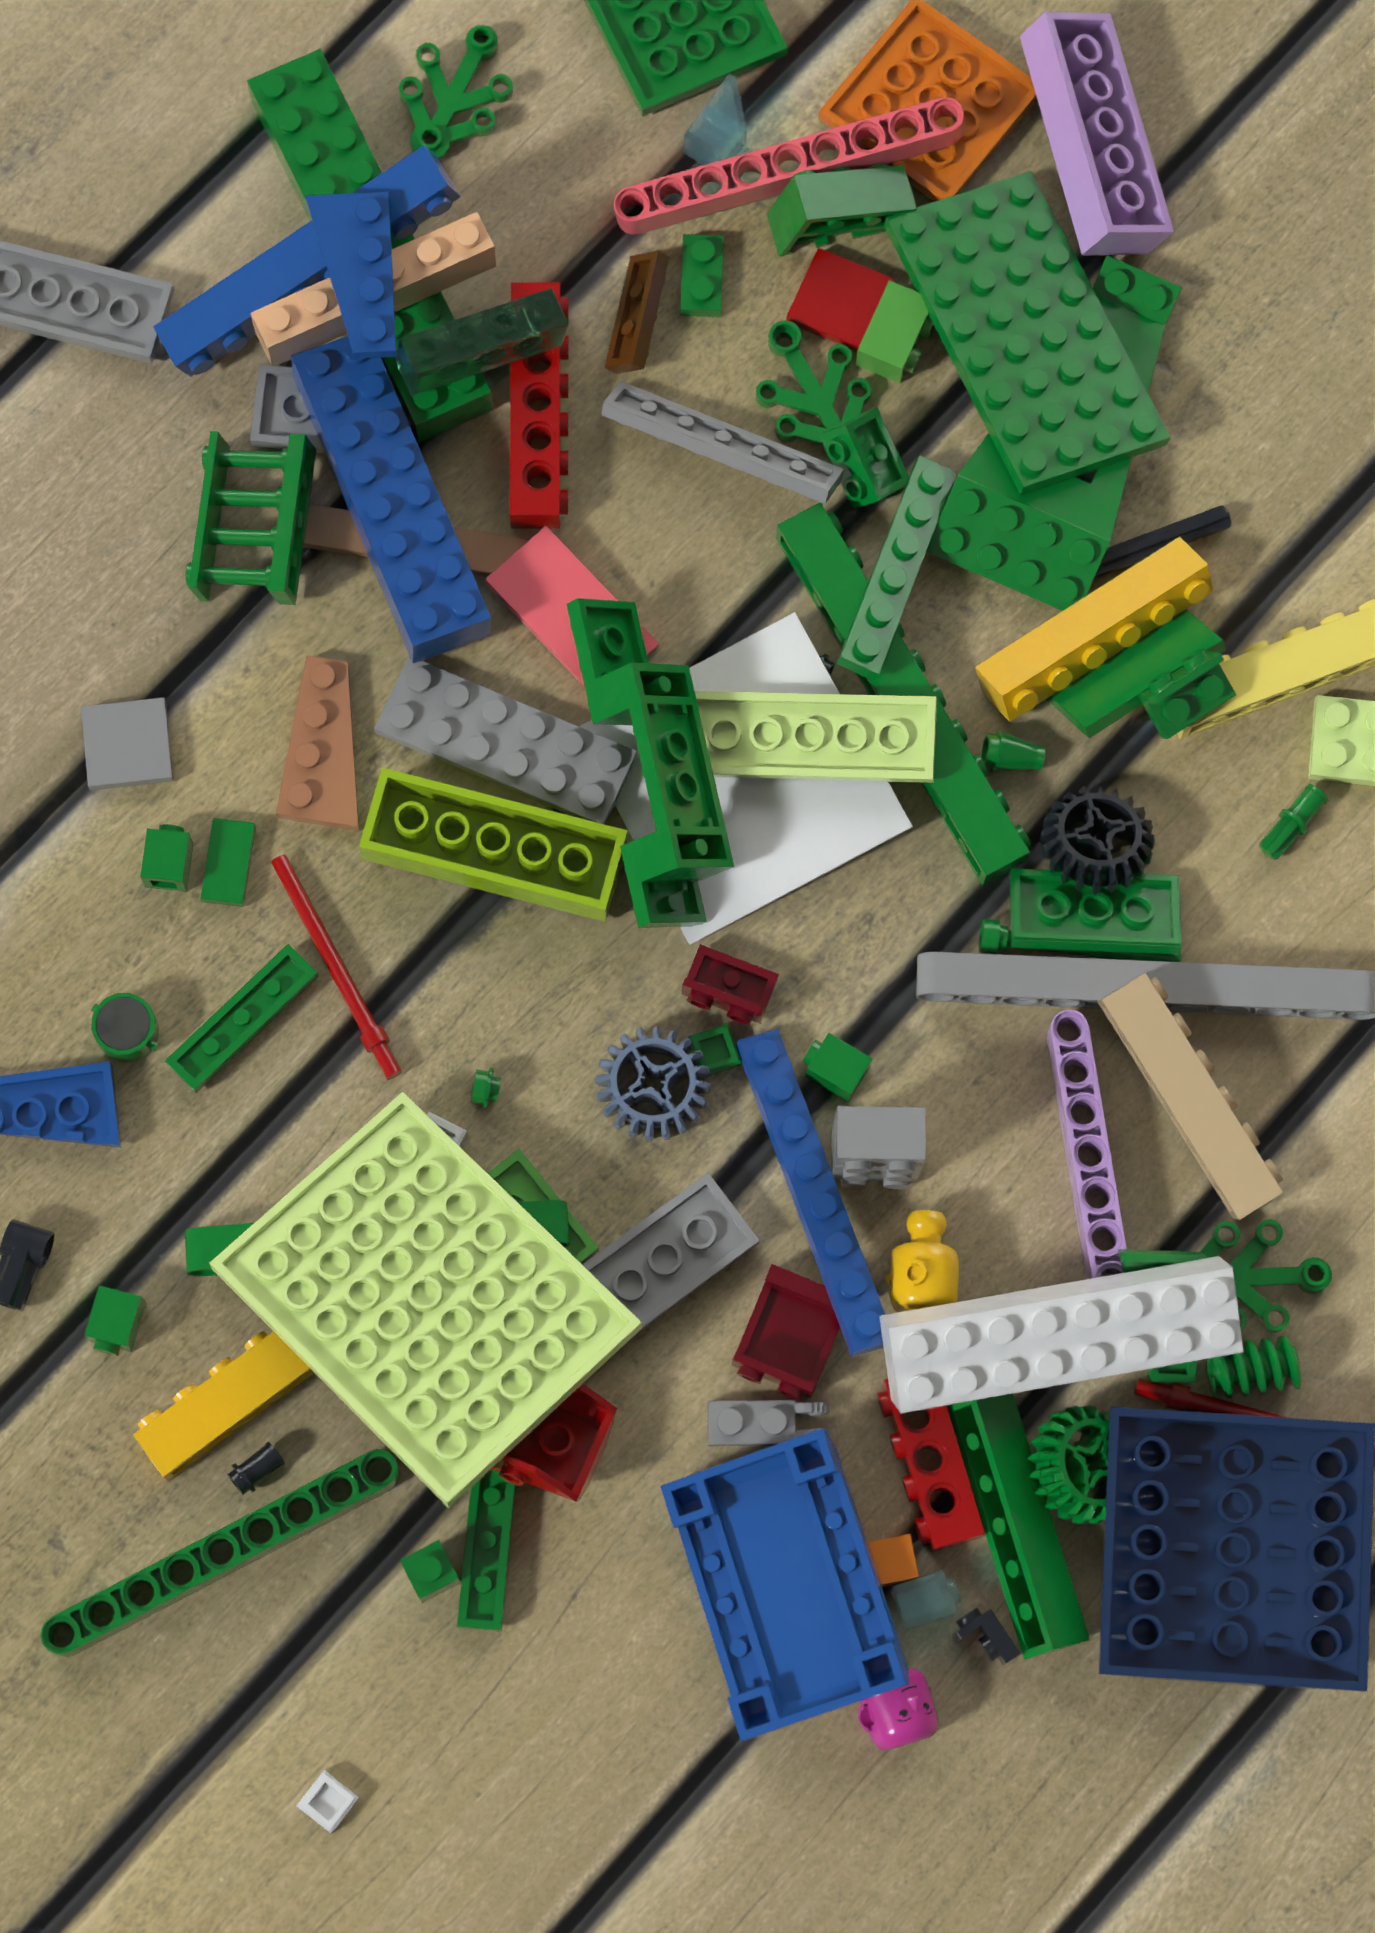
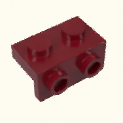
[681,944,779,1025]

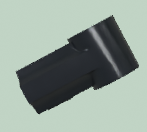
[0,1219,55,1312]

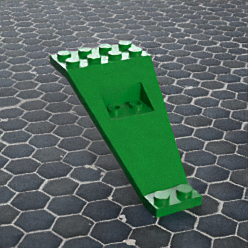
[926,255,1182,611]

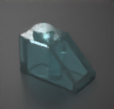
[684,74,749,165]

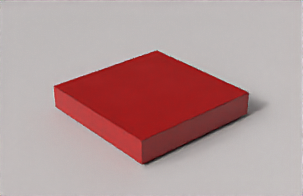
[786,248,893,351]

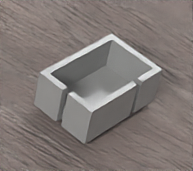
[831,1106,925,1189]

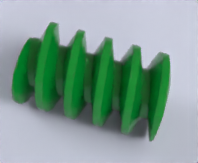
[1206,1335,1301,1399]

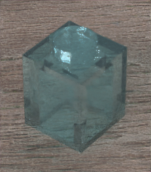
[890,1570,961,1632]

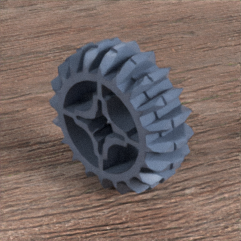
[595,1026,711,1142]

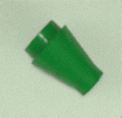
[981,730,1045,772]

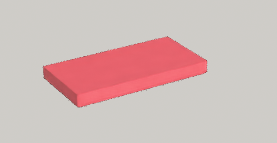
[485,526,659,688]

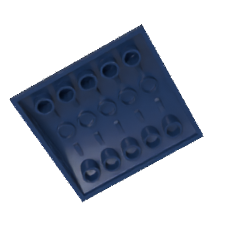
[1099,1407,1375,1692]

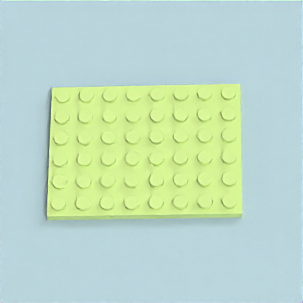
[210,1092,642,1508]

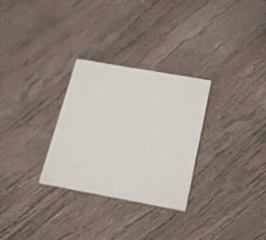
[579,612,913,945]

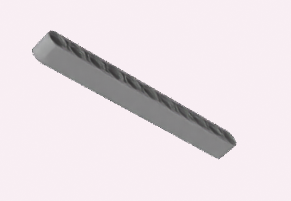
[916,952,1375,1020]

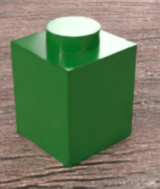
[140,824,194,892]
[803,1032,873,1103]
[84,1285,146,1356]
[400,1539,461,1603]

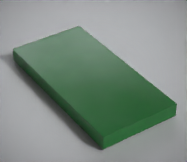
[1046,609,1226,738]
[1010,868,1182,955]

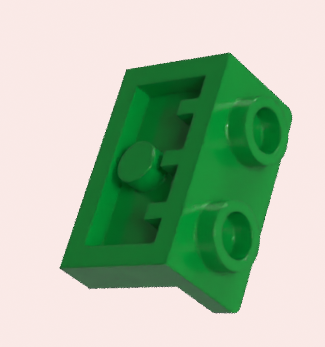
[820,407,909,508]
[1138,649,1236,739]

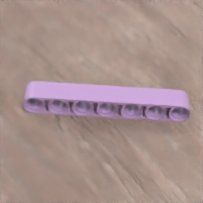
[1047,1009,1127,1279]

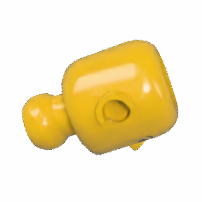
[885,1210,960,1313]

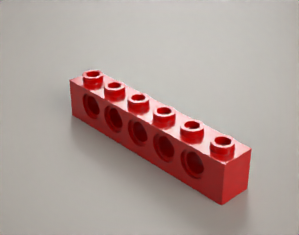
[510,282,569,529]

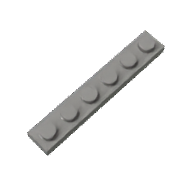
[601,381,844,504]

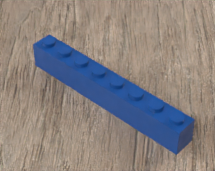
[153,145,461,377]

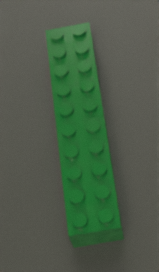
[247,48,493,443]

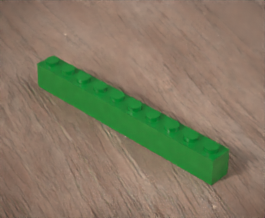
[776,502,1031,886]

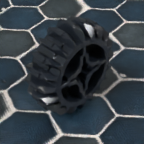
[1040,785,1155,895]

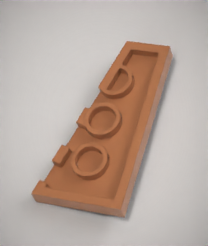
[276,655,360,831]

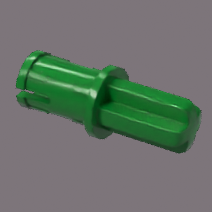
[1259,784,1329,860]

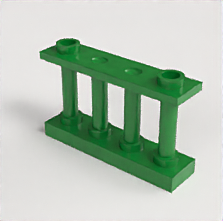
[185,431,317,605]

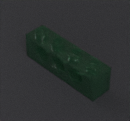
[395,288,568,396]

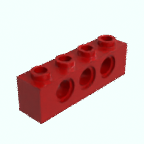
[877,1379,985,1552]

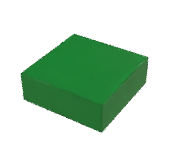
[688,1023,742,1077]

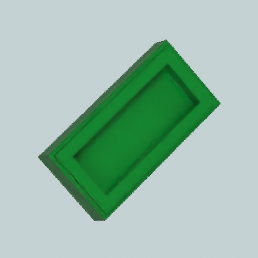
[200,818,256,907]

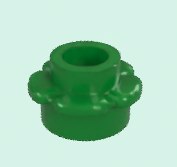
[470,1067,501,1109]

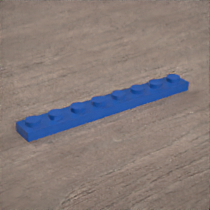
[736,1029,885,1357]

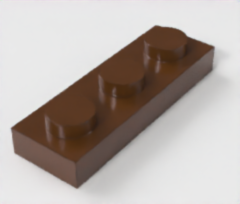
[604,250,670,374]

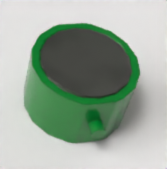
[91,993,159,1062]

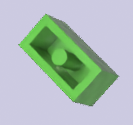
[855,280,934,383]

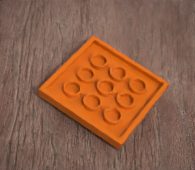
[818,0,1037,202]

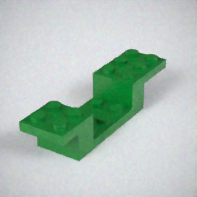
[566,598,734,928]

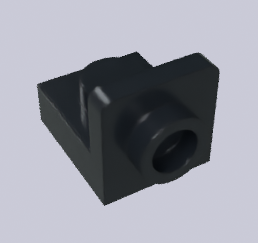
[952,1607,1021,1665]

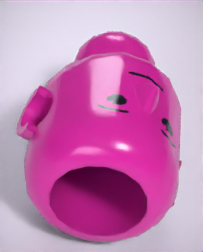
[858,1643,939,1750]

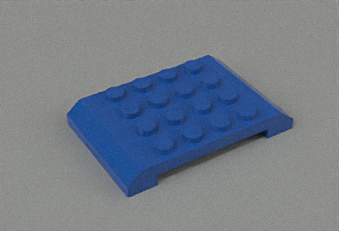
[660,1428,910,1741]

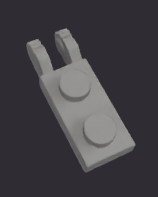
[708,1400,830,1447]

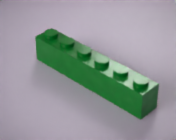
[946,1393,1090,1660]

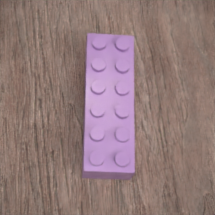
[1020,12,1174,255]

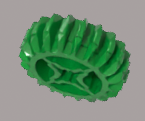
[1027,1405,1110,1524]

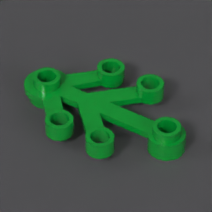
[398,25,513,160]
[756,320,872,456]
[1200,1219,1332,1333]

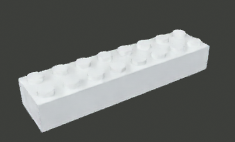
[879,1256,1243,1413]

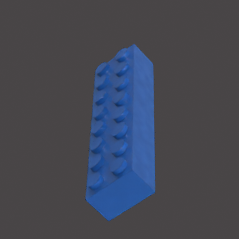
[291,336,491,664]

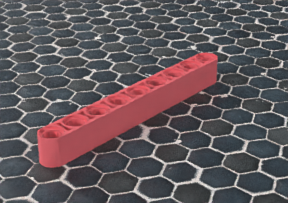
[614,97,964,235]

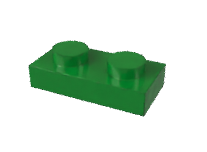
[680,234,723,317]

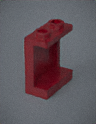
[731,1264,840,1400]

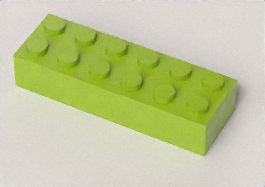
[359,767,628,922]

